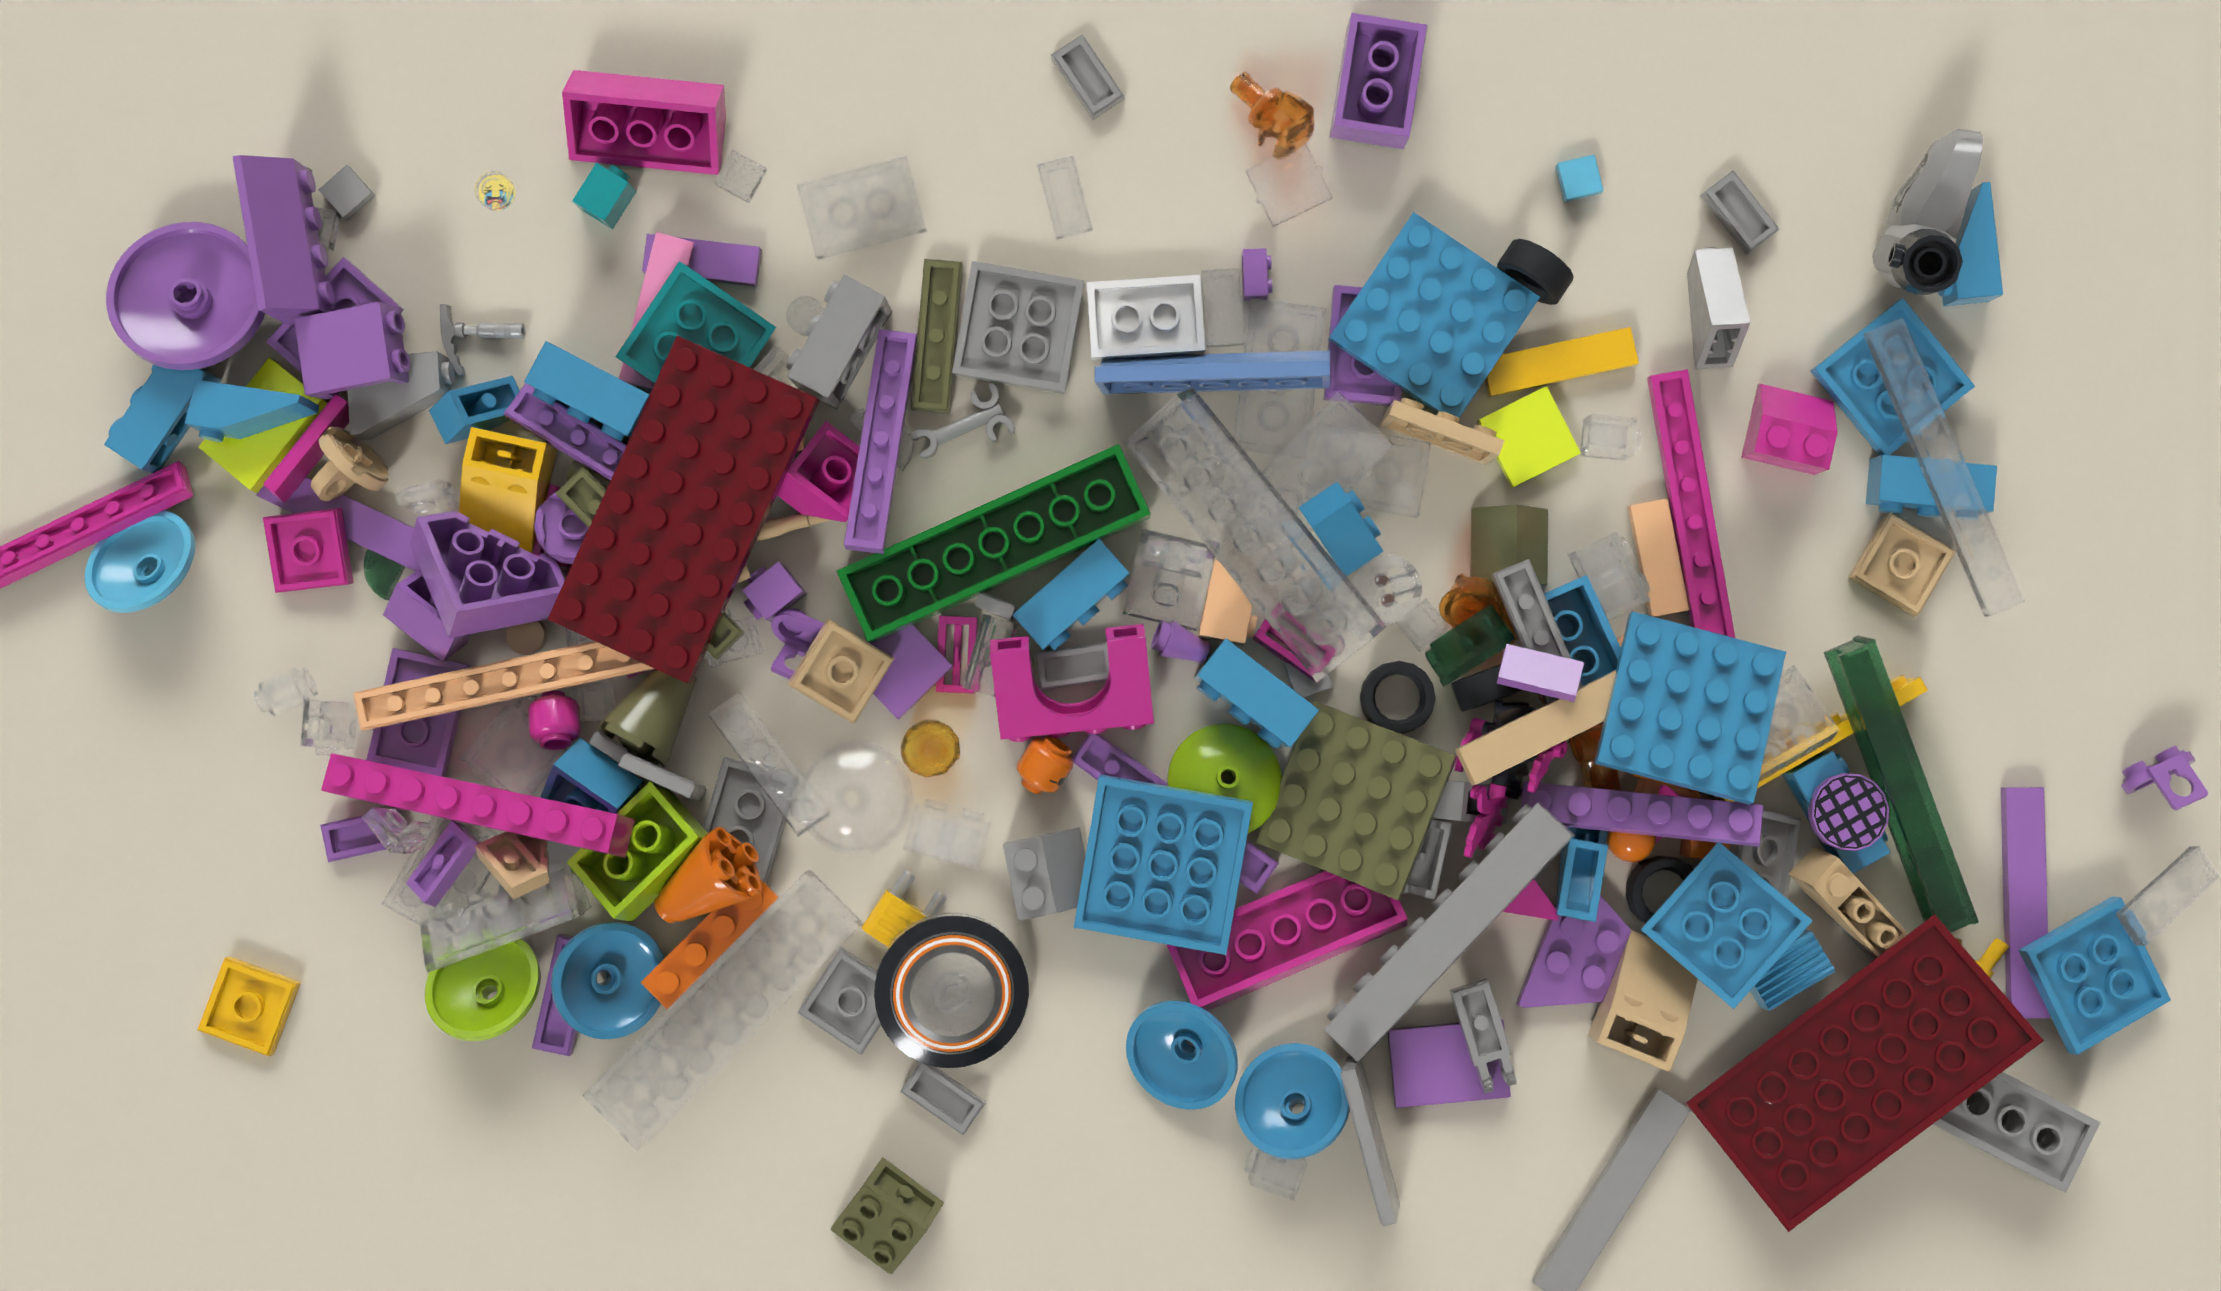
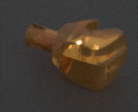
[1230,72,1315,160]

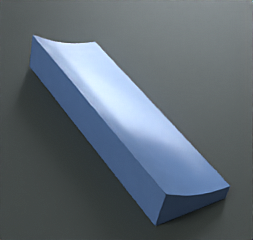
[1095,350,1331,394]

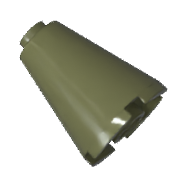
[598,669,697,767]

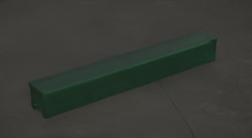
[1823,635,1979,933]

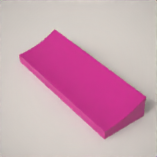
[1167,871,1408,1011]

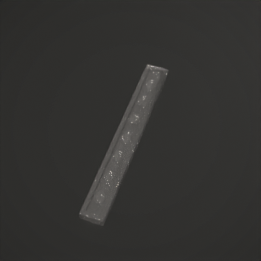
[1863,317,2025,617]

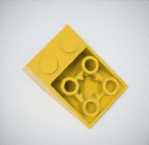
[459,427,558,553]

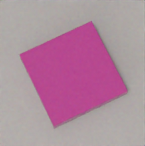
[263,508,354,593]

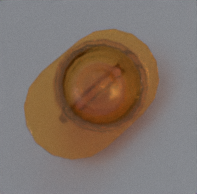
[1439,574,1518,651]

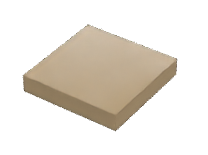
[1848,512,1956,617]
[787,618,895,724]

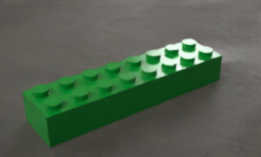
[836,444,1151,643]

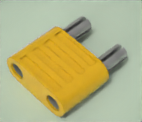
[861,870,947,948]

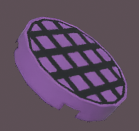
[1808,773,1889,851]

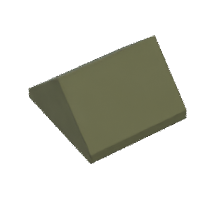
[1470,504,1548,585]

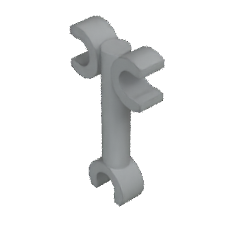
[911,383,1015,459]

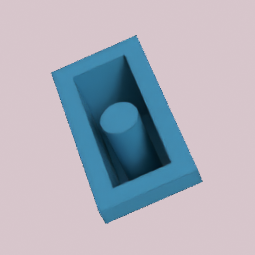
[429,376,520,444]

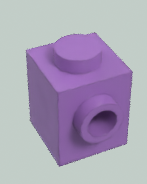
[742,561,807,622]

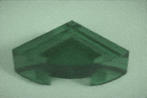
[363,549,405,600]

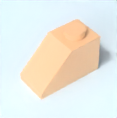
[1198,559,1257,645]

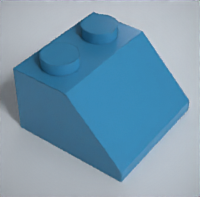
[540,738,643,814]

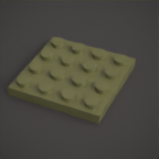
[1256,700,1457,901]

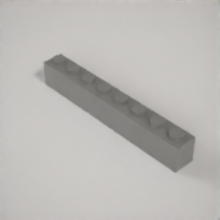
[1324,803,1575,1062]

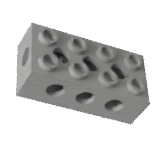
[1932,1072,2101,1193]

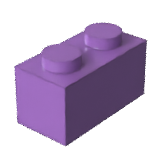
[1241,248,1272,301]

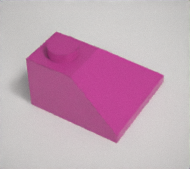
[777,421,860,523]

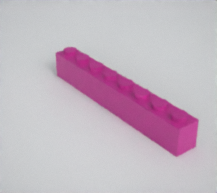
[321,753,635,858]

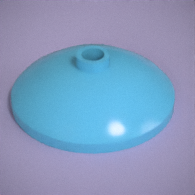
[85,511,195,613]

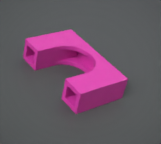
[990,624,1154,742]

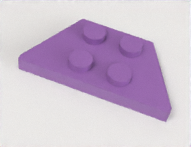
[1516,895,1631,1008]

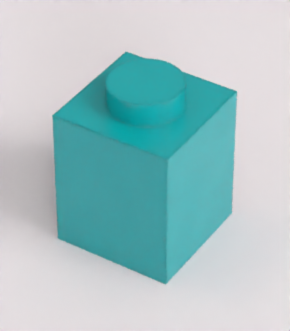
[572,162,637,230]

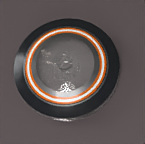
[874,913,1029,1068]

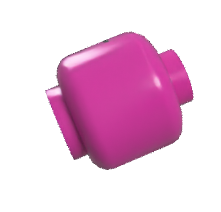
[528,690,581,750]

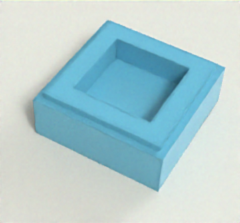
[1555,154,1604,202]

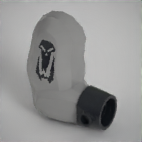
[1872,129,1983,295]

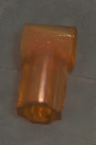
[1569,722,1621,791]

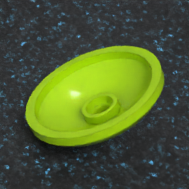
[1167,724,1282,833]
[424,930,541,1041]

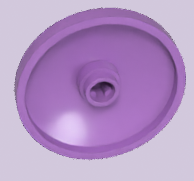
[106,222,265,370]

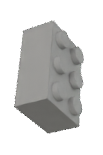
[786,274,892,410]

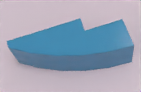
[1556,827,1608,922]

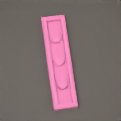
[619,232,695,389]

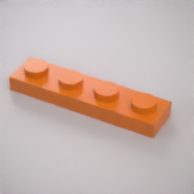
[640,878,780,1010]

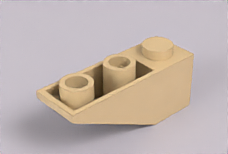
[1788,846,1908,958]

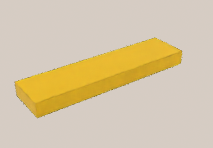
[1485,327,1639,397]

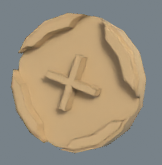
[310,427,389,501]

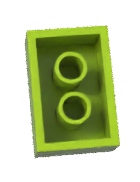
[566,781,707,922]

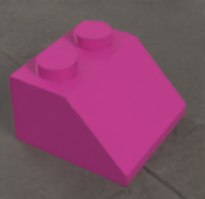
[1741,384,1838,475]

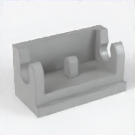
[1404,819,1452,899]

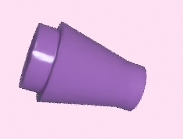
[1151,620,1210,664]

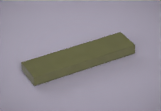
[911,259,963,414]

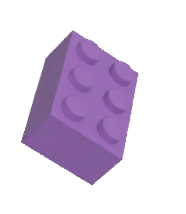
[1329,13,1427,149]

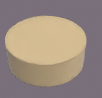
[506,621,547,655]

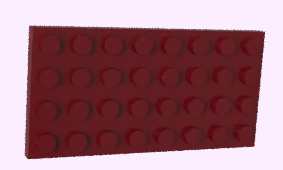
[548,335,820,684]
[1686,914,2044,1232]

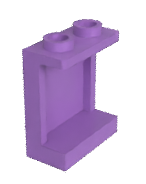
[294,301,410,400]

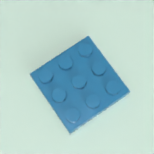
[1810,298,1975,456]
[1641,843,1813,1009]
[2018,896,2171,1055]

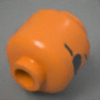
[1017,735,1073,794]

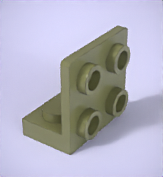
[831,1157,944,1274]

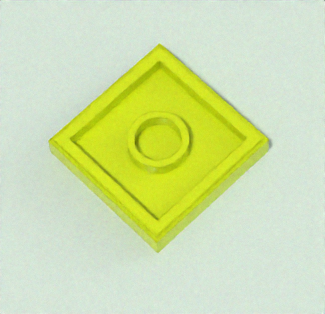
[1477,386,1581,489]

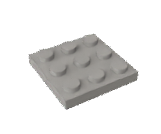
[952,261,1084,394]

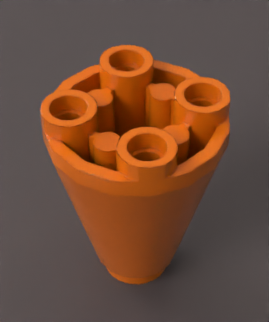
[654,826,762,923]

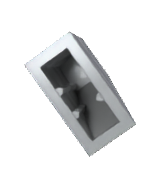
[1687,247,1750,369]
[347,351,455,440]

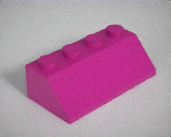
[562,70,726,175]

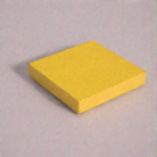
[197,956,301,1056]

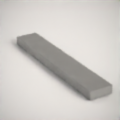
[1532,1087,1691,1291]

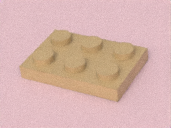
[1380,398,1505,465]

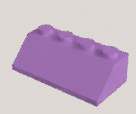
[232,155,335,325]

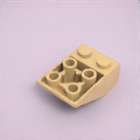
[1587,930,1698,1072]

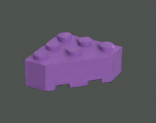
[410,511,565,638]

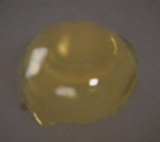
[900,719,960,777]

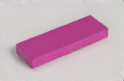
[264,394,350,503]

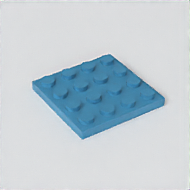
[1328,212,1540,418]
[1594,611,1786,805]
[1074,774,1253,955]

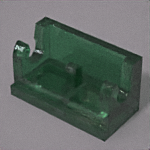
[1425,604,1515,687]

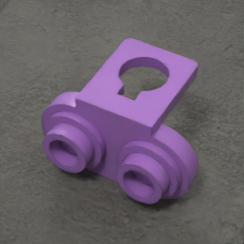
[771,608,824,679]
[2121,746,2208,811]

